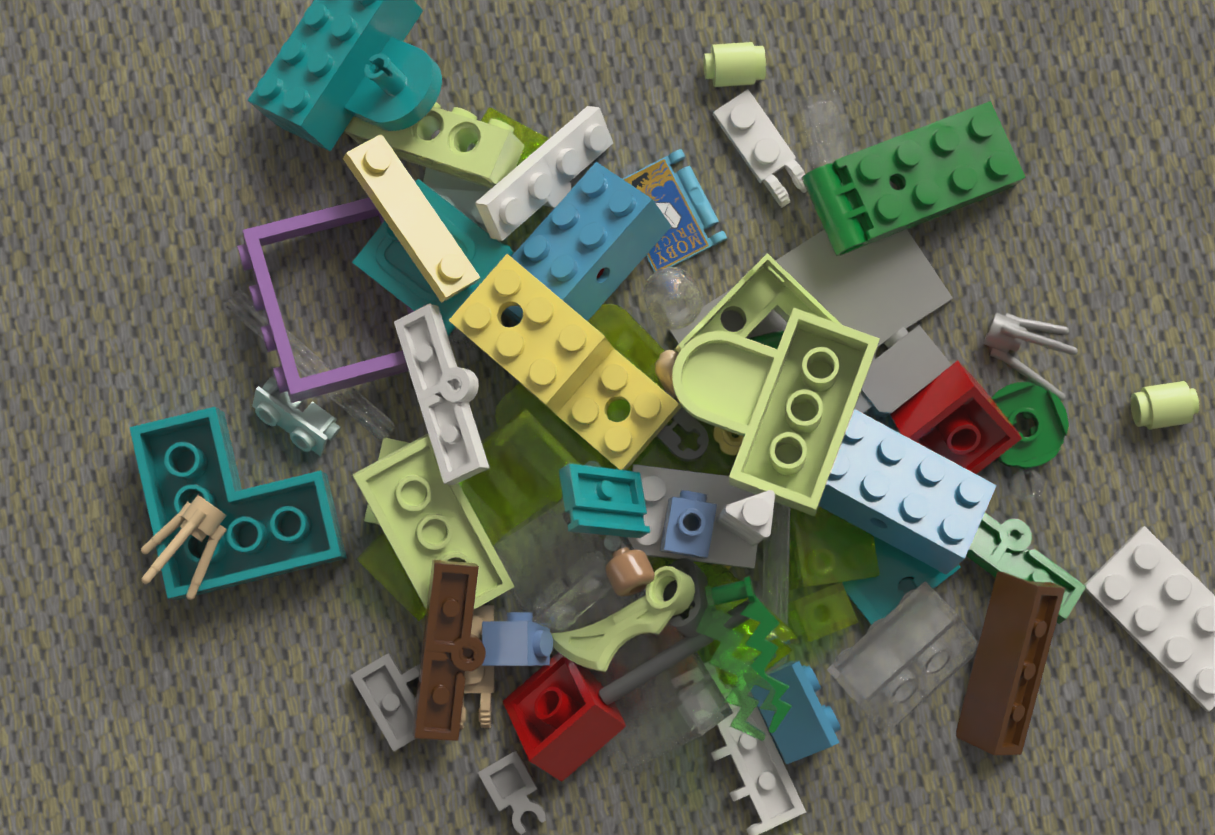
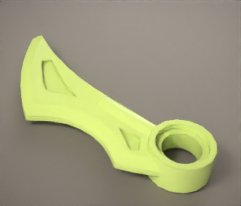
[551,566,695,672]

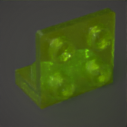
[771,503,880,592]

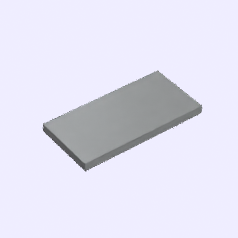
[669,229,953,437]

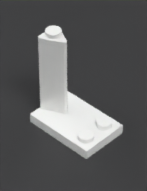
[623,464,775,569]

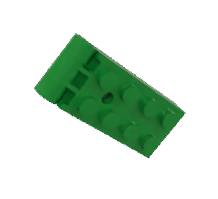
[801,101,1026,256]

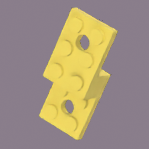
[449,254,681,470]

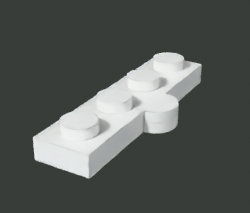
[475,106,613,241]
[394,304,489,485]

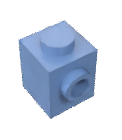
[660,490,717,559]
[482,612,553,666]

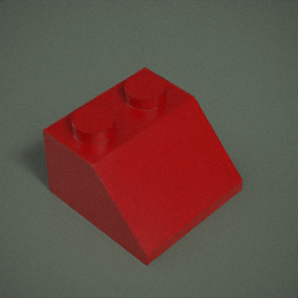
[890,360,1022,474]
[503,652,627,782]

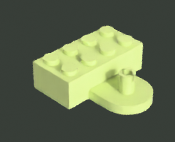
[672,307,880,516]

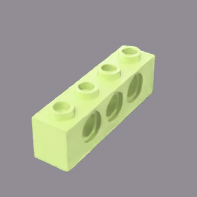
[344,102,525,188]

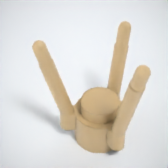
[141,495,227,600]

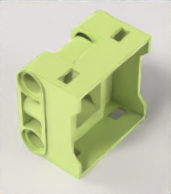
[674,253,842,353]

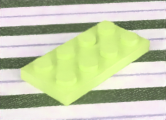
[353,434,515,610]

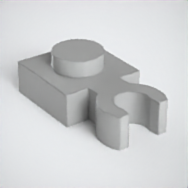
[478,750,546,835]

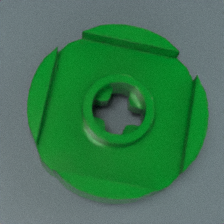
[991,382,1069,469]

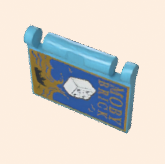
[623,149,728,274]

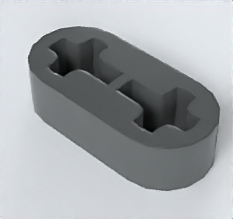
[656,391,709,462]
[663,558,713,638]

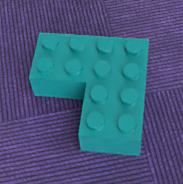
[129,406,347,600]

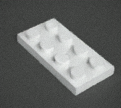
[1084,526,1215,712]

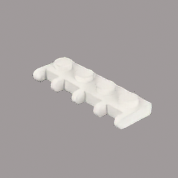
[676,651,806,835]

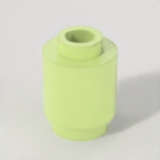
[703,42,766,87]
[1130,381,1199,430]

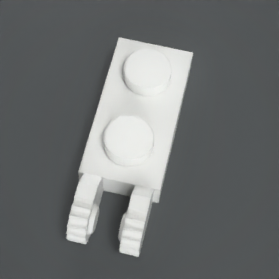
[713,89,807,208]

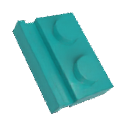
[559,463,650,538]

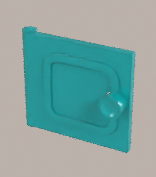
[352,179,514,336]
[801,514,961,633]

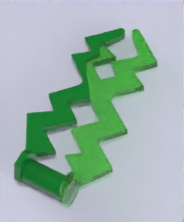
[696,576,792,741]

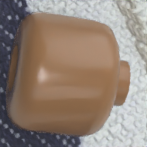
[605,547,655,597]

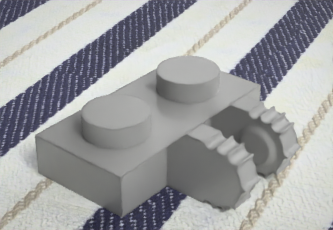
[350,653,420,752]

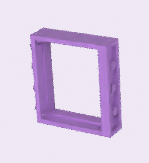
[237,198,414,403]

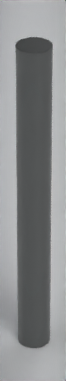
[599,599,751,705]

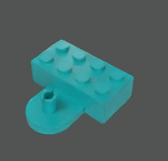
[247,0,442,151]

